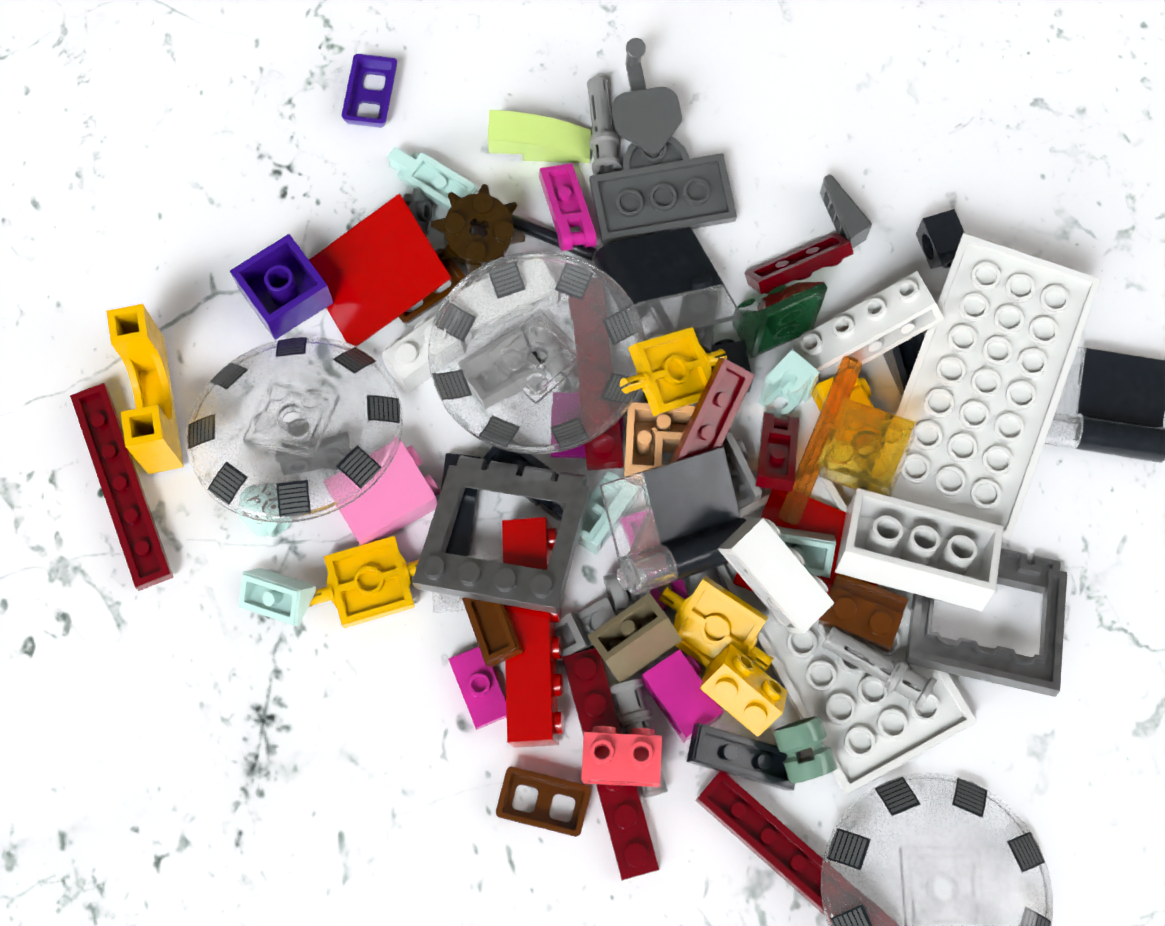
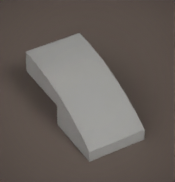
[554,597,619,663]

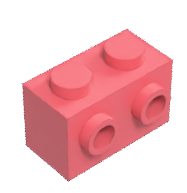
[581,726,662,787]

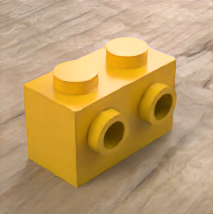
[700,643,788,737]

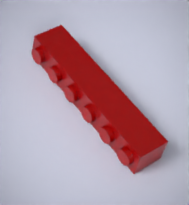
[502,517,565,748]

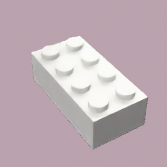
[835,488,1004,611]

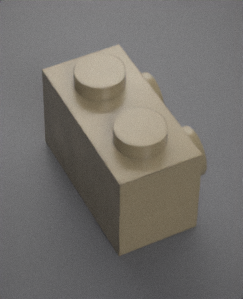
[588,592,682,683]

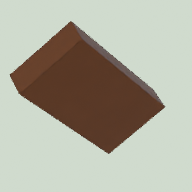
[462,597,524,668]

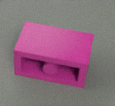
[641,649,724,743]

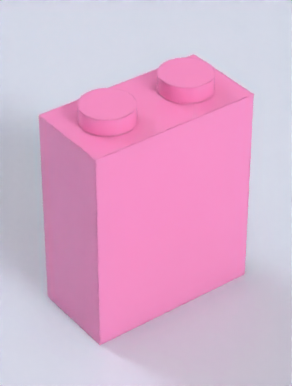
[323,438,440,546]

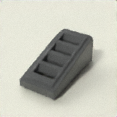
[820,174,872,249]

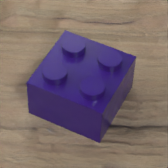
[230,234,333,340]

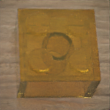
[817,398,916,497]

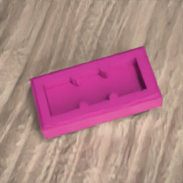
[448,647,506,730]

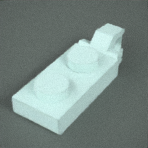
[387,147,478,211]

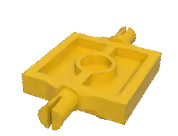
[620,327,727,416]
[309,536,419,628]
[659,576,774,671]

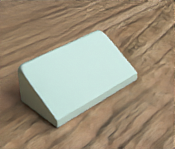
[777,526,836,578]
[239,568,316,626]

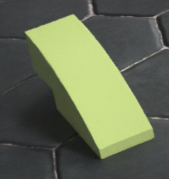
[488,110,591,163]

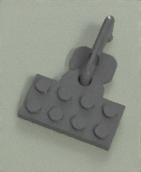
[589,38,737,245]

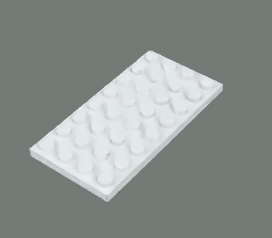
[867,233,1101,544]
[714,467,977,796]

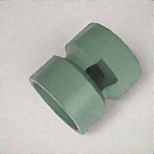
[773,715,838,784]

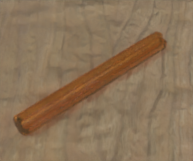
[779,356,862,525]

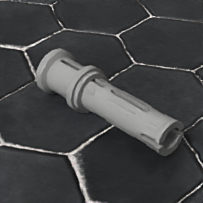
[587,77,622,175]
[822,626,937,709]
[610,679,668,798]

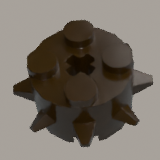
[431,184,526,279]

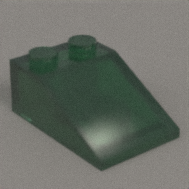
[732,282,828,359]

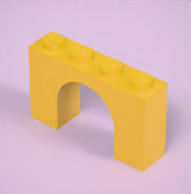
[106,303,184,474]

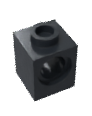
[916,209,965,269]

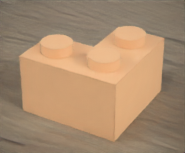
[624,402,696,485]

